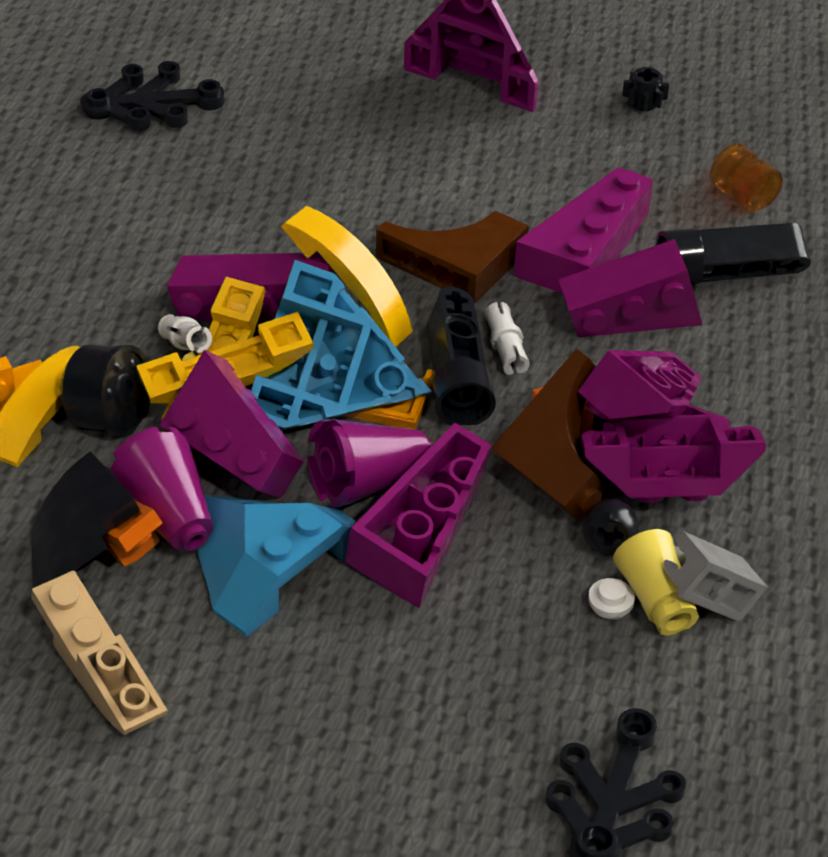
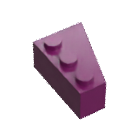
[558,239,703,337]
[160,350,304,498]

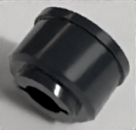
[60,345,151,436]

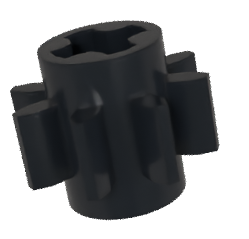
[622,67,669,111]

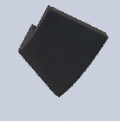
[31,451,140,588]

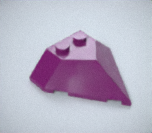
[404,0,538,112]
[581,405,766,503]

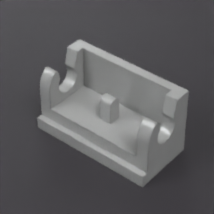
[664,531,768,621]

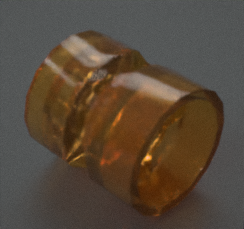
[710,143,783,213]

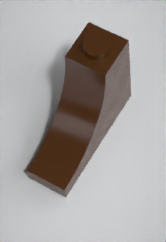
[376,211,529,303]
[491,348,607,521]

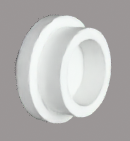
[588,578,635,620]

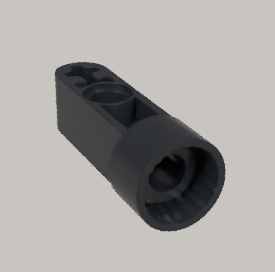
[655,223,811,285]
[427,287,496,426]

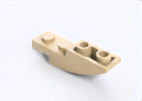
[31,570,168,735]

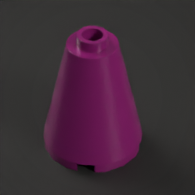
[307,419,433,509]
[106,427,213,551]

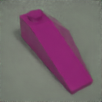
[578,350,702,420]

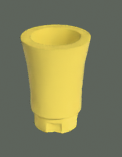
[613,529,699,636]

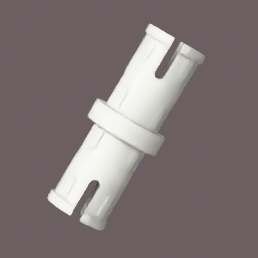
[484,302,530,375]
[158,314,212,353]

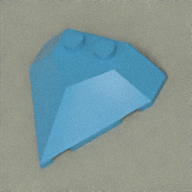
[251,260,432,430]
[197,494,357,637]

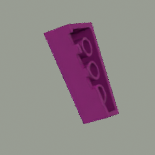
[514,167,653,294]
[167,252,346,331]
[345,423,491,608]

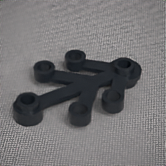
[80,61,225,131]
[545,708,686,857]

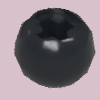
[582,499,639,556]

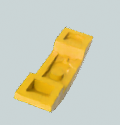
[281,206,413,347]
[161,277,266,420]
[136,312,314,404]
[0,346,80,467]

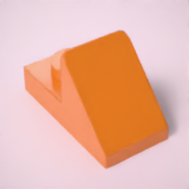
[102,501,162,566]

